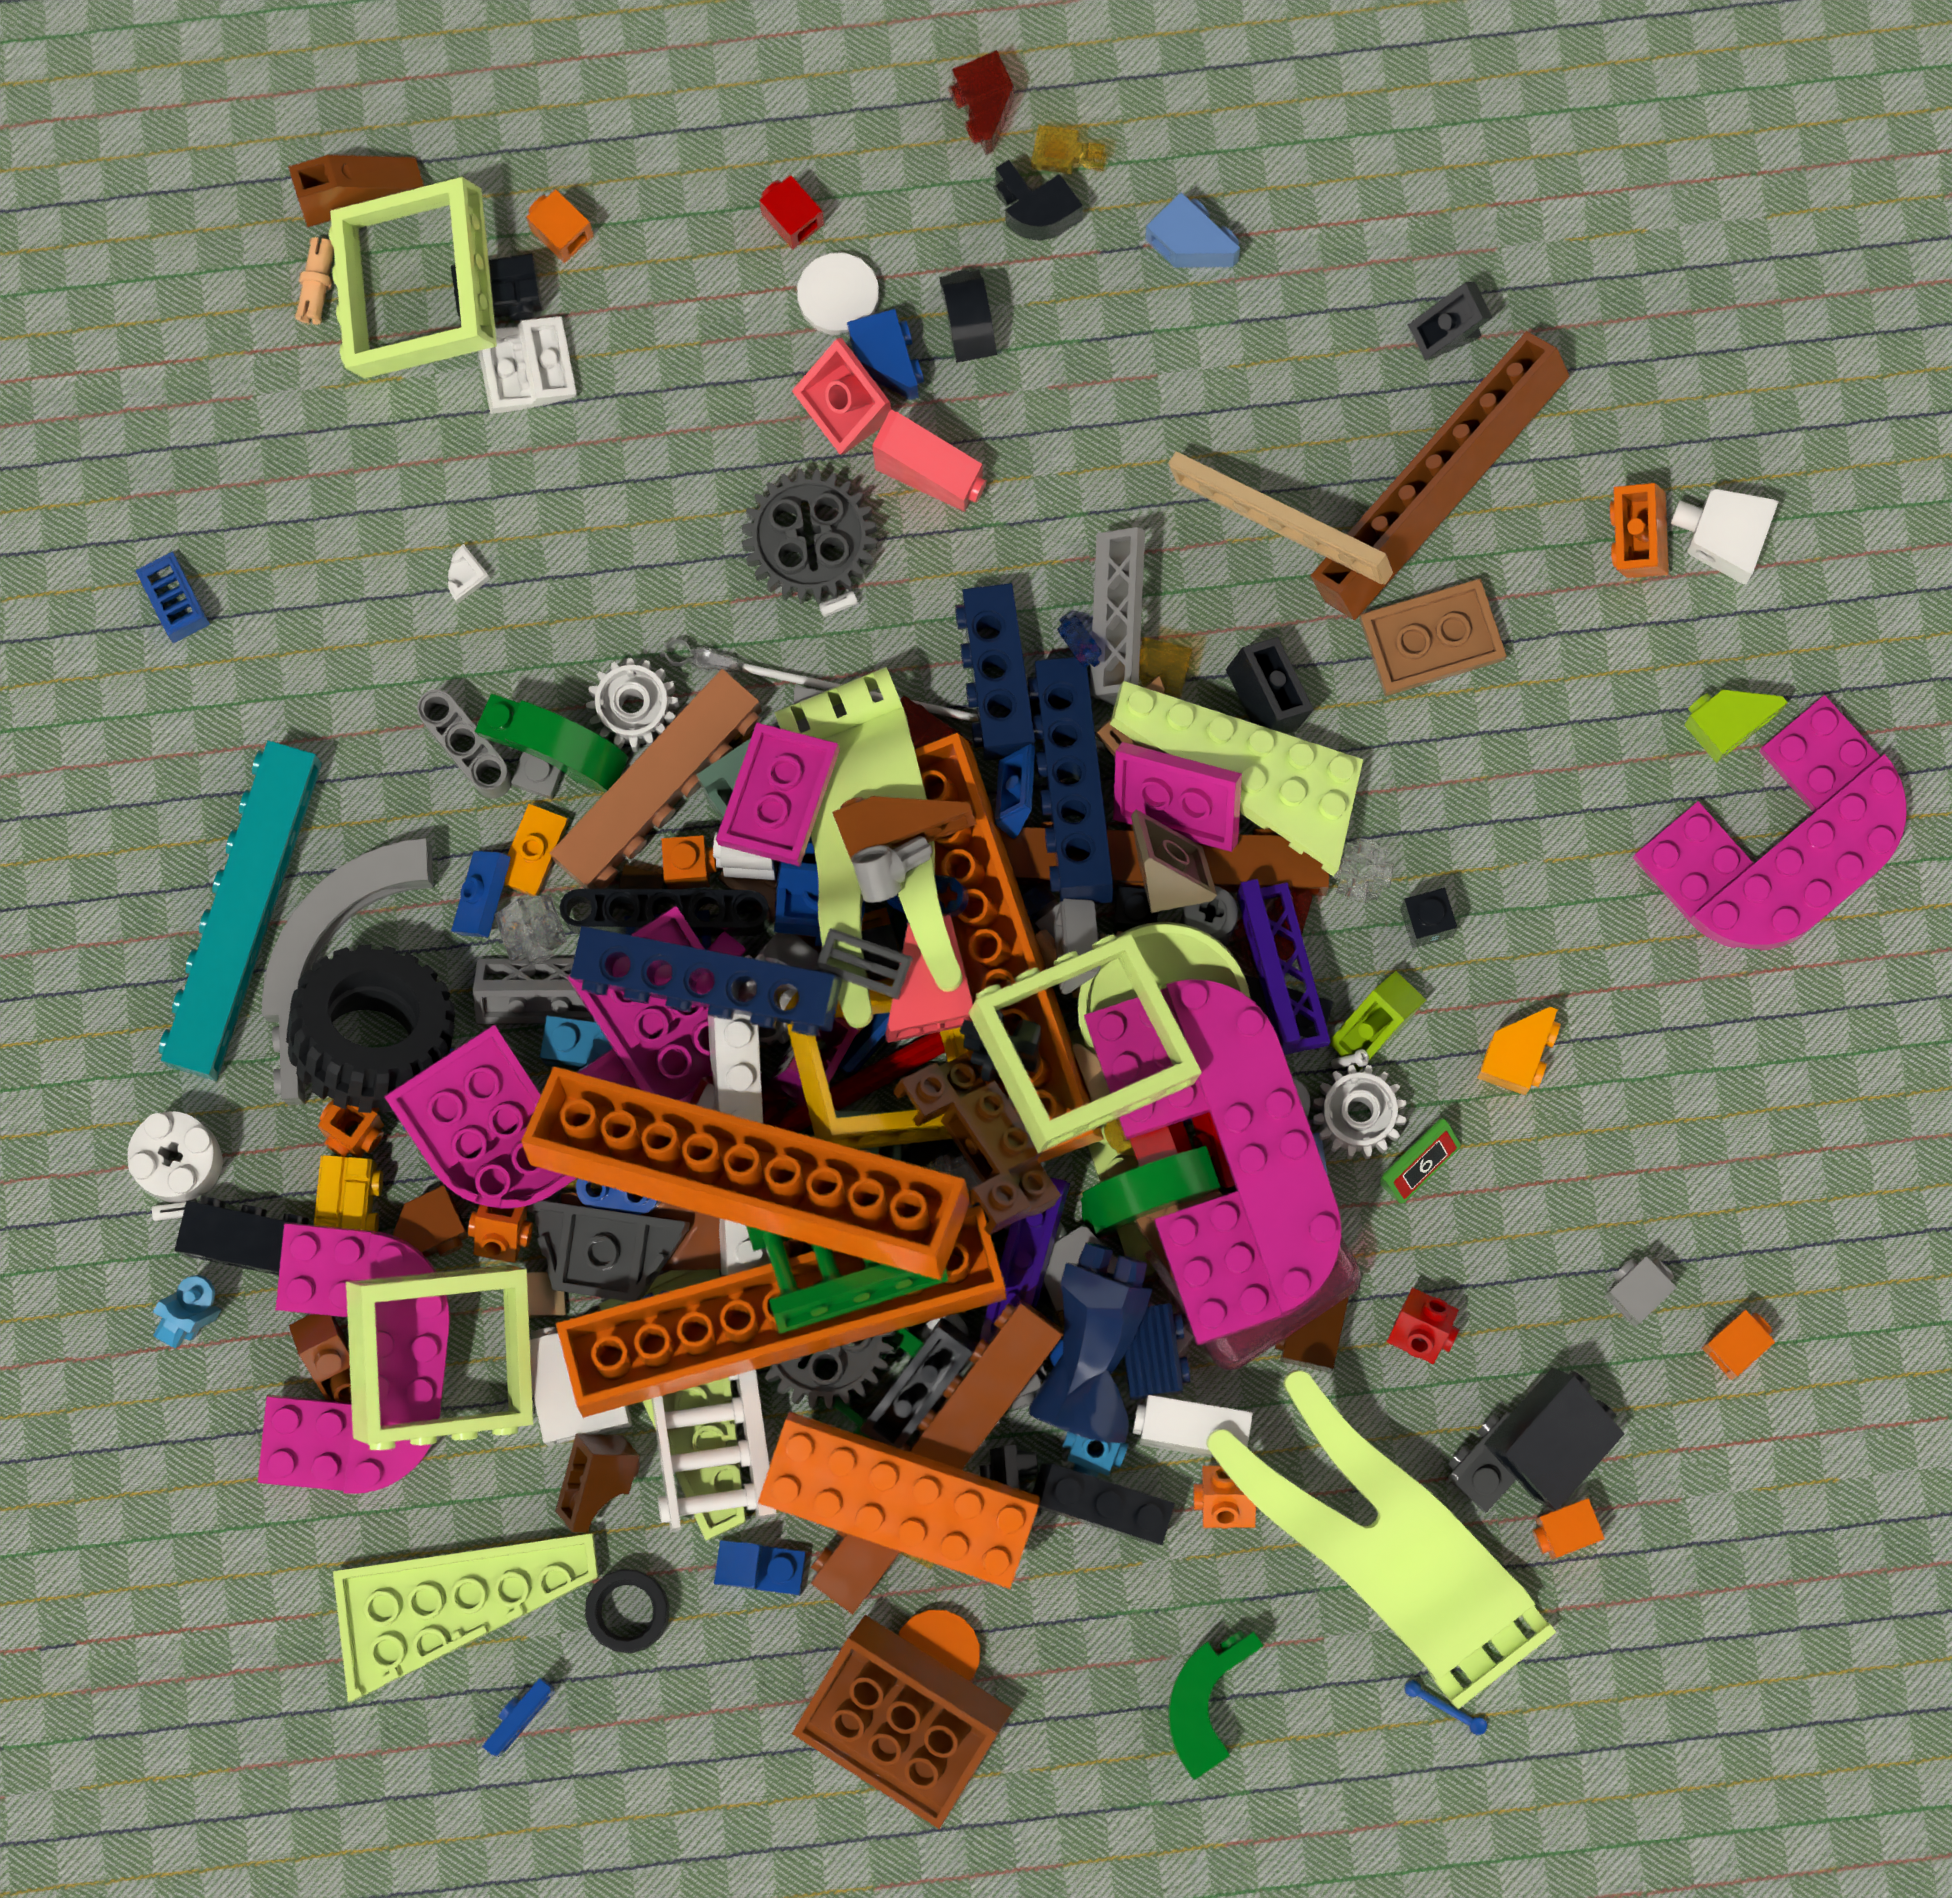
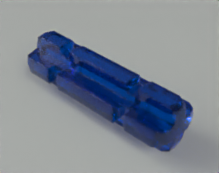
[1057,615,1102,667]

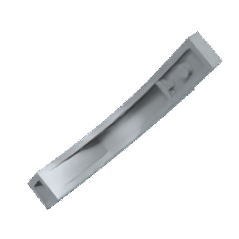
[262,838,433,1105]

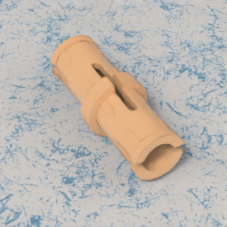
[295,237,334,325]

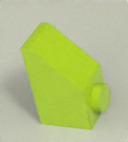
[1684,690,1788,764]
[1329,971,1427,1072]

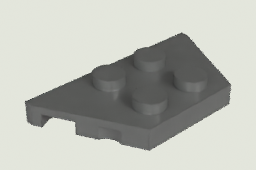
[527,1200,690,1302]

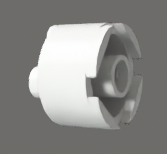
[127,1111,223,1203]

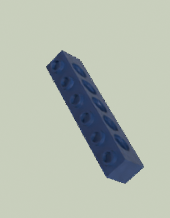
[1028,656,1113,904]
[570,926,842,1037]

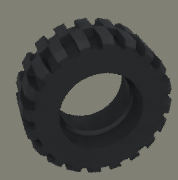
[286,944,455,1113]

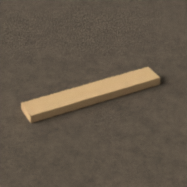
[1168,451,1393,584]

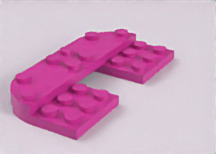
[384,906,715,1208]
[1084,980,1341,1346]

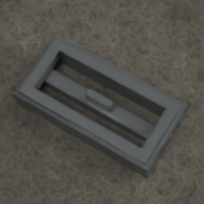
[815,928,913,1000]

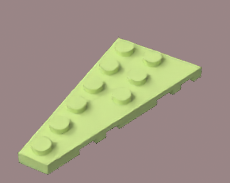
[1110,681,1363,877]
[333,1534,599,1703]

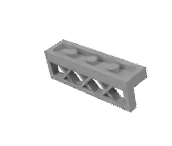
[1090,527,1145,706]
[473,958,595,1024]

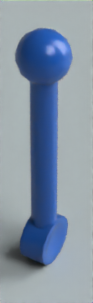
[1404,1680,1487,1735]

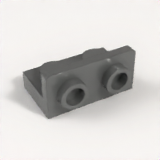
[1447,1411,1516,1513]

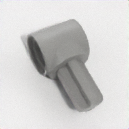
[851,837,933,902]

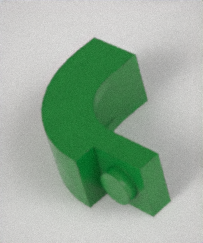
[474,693,629,793]
[1080,1146,1220,1238]
[1168,1630,1264,1781]

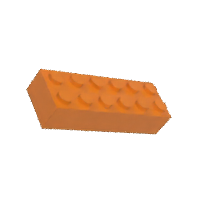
[758,1411,1040,1589]

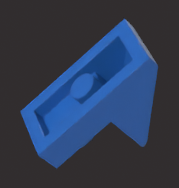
[714,1540,806,1596]

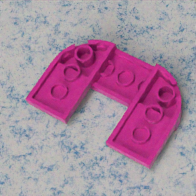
[1633,695,1907,951]
[257,1222,451,1494]

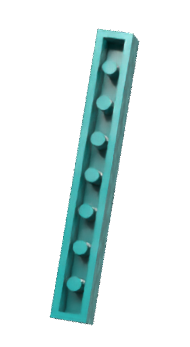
[158,740,322,1081]

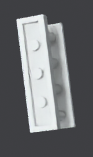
[652,1370,777,1532]

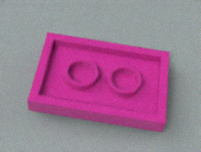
[716,723,840,867]
[1113,742,1242,852]

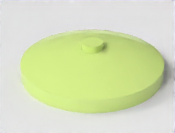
[1078,922,1250,1054]

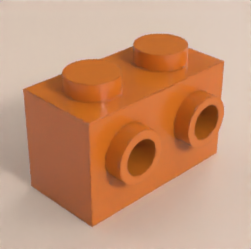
[1610,483,1669,578]

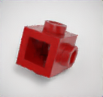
[1386,1287,1460,1365]

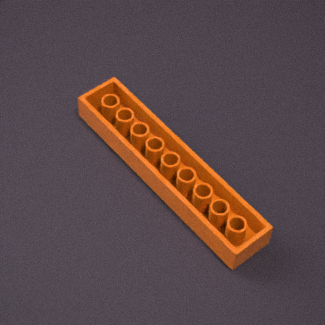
[915,733,1104,1163]
[521,1066,970,1280]
[556,1205,1007,1418]

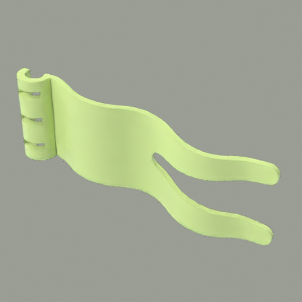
[774,667,963,1028]
[1207,1370,1556,1709]

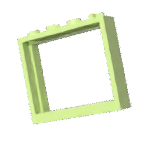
[329,177,497,378]
[969,934,1202,1153]
[346,1265,533,1450]

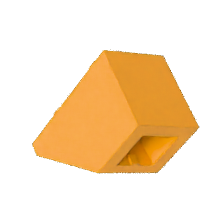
[1477,1007,1561,1095]

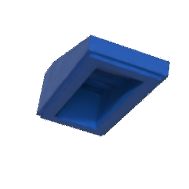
[135,551,211,644]

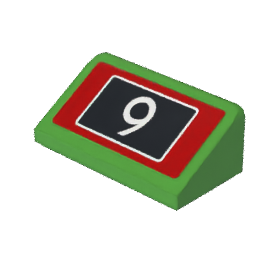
[1379,1118,1460,1204]

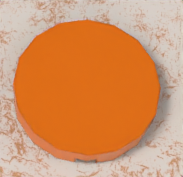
[898,1610,980,1681]

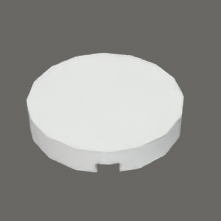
[797,253,879,335]

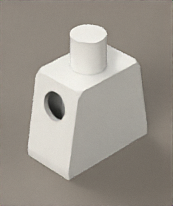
[1670,489,1779,585]

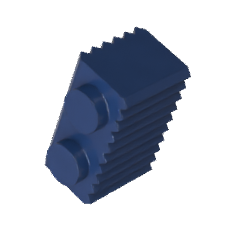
[1124,1303,1190,1400]

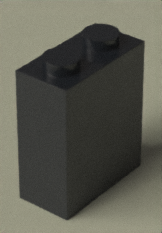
[1484,1368,1625,1511]

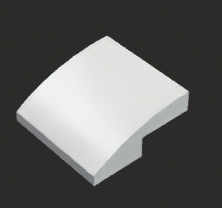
[478,316,577,414]

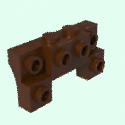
[894,1053,1061,1235]

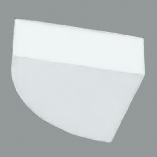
[448,544,490,604]

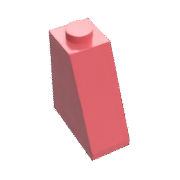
[872,409,986,512]
[886,915,973,1043]

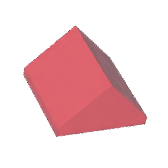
[792,338,891,455]

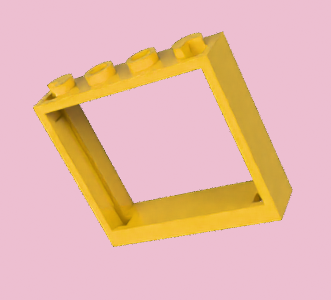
[784,979,982,1149]

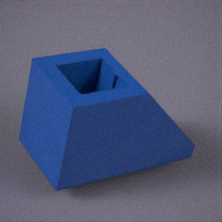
[847,309,924,400]

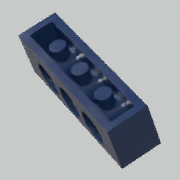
[955,583,1035,761]

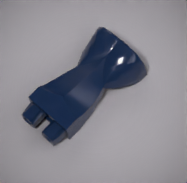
[1029,1243,1152,1443]

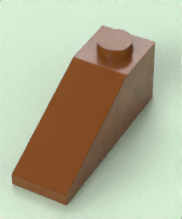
[832,796,977,862]

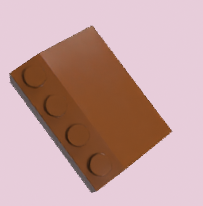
[792,1614,1014,1829]

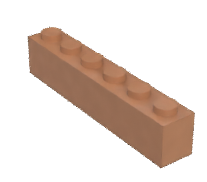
[550,669,762,889]

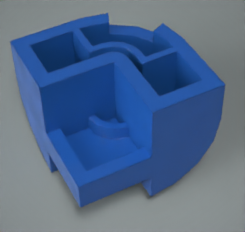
[774,836,865,946]

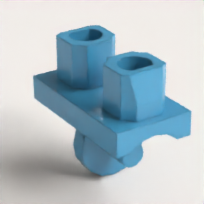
[153,1275,222,1348]

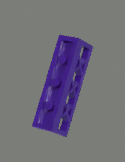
[1237,879,1331,1055]
[980,1177,1070,1342]

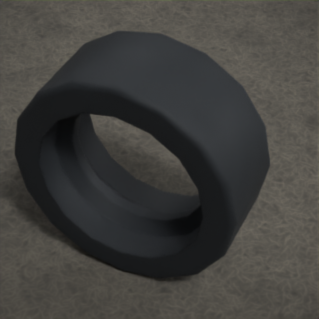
[585,1569,670,1653]

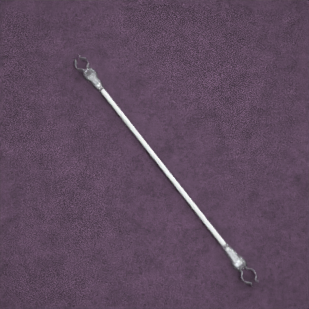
[660,639,1115,758]

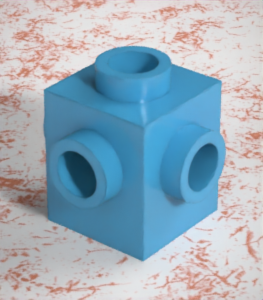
[1062,1432,1129,1478]

